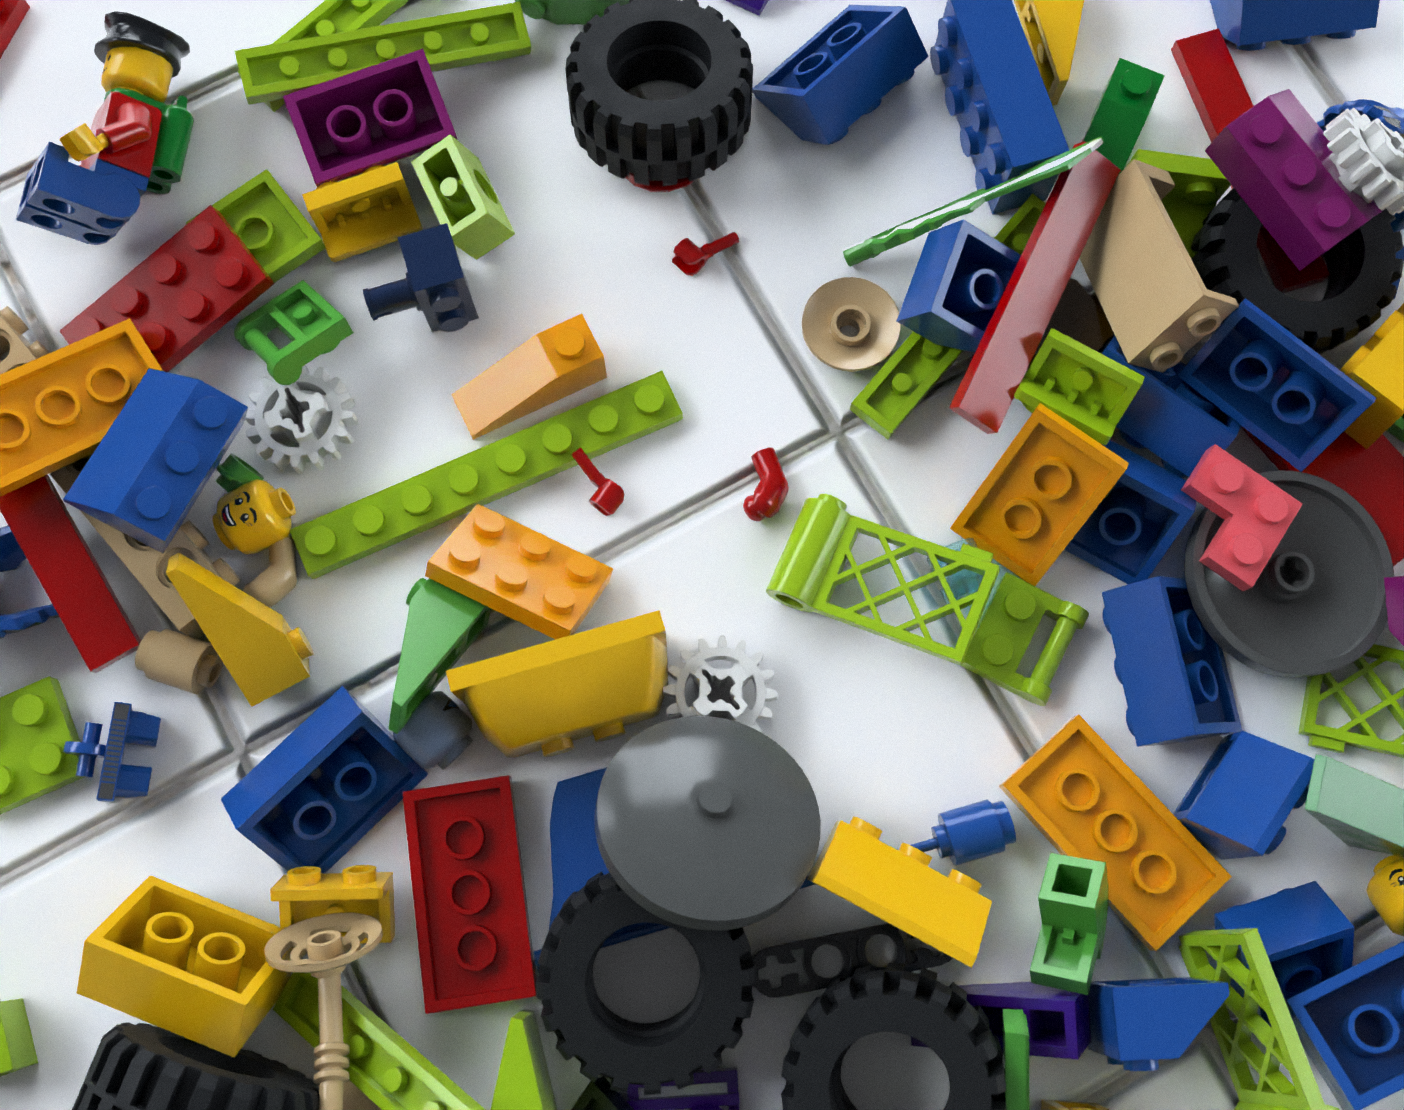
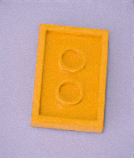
[950,403,1129,586]
[425,504,614,639]

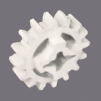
[1323,108,1404,215]
[245,365,358,474]
[663,635,778,732]

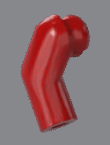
[743,447,789,522]

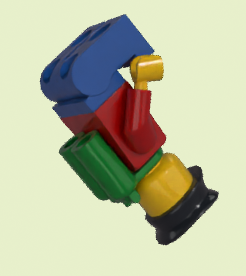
[15,11,194,245]

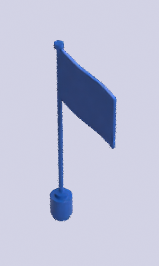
[534,767,1016,972]

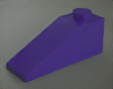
[911,982,1091,1060]

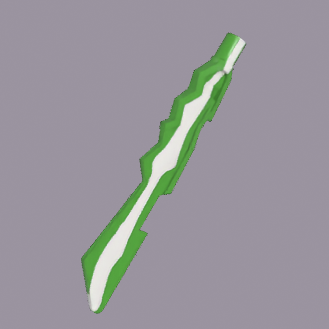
[843,137,1104,267]

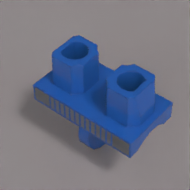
[63,702,161,803]

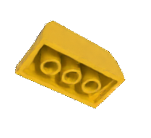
[446,610,668,758]

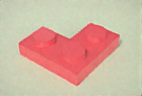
[1181,444,1303,591]

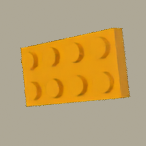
[0,318,163,497]
[999,714,1232,951]

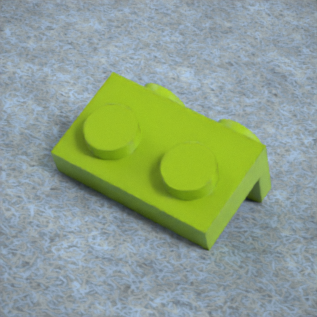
[1014,328,1145,445]

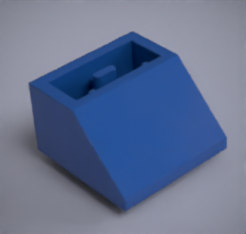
[1173,731,1314,860]

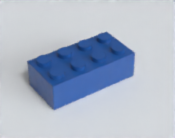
[930,0,1069,215]
[1285,941,1404,1110]

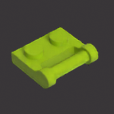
[962,572,1089,706]

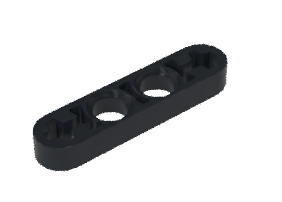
[752,923,953,998]

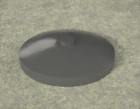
[1184,470,1394,678]
[594,716,821,931]

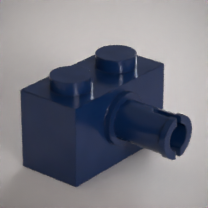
[363,223,479,332]

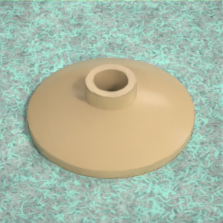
[801,277,901,372]

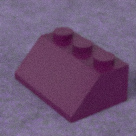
[283,49,457,187]
[1205,89,1385,271]

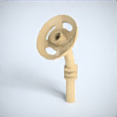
[264,913,382,1110]

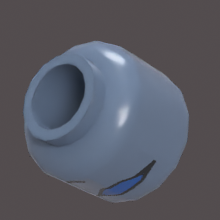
[393,691,474,770]

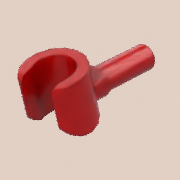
[672,232,739,276]
[571,447,625,516]

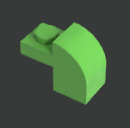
[1029,853,1108,995]

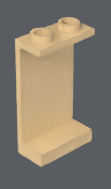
[1079,159,1239,373]

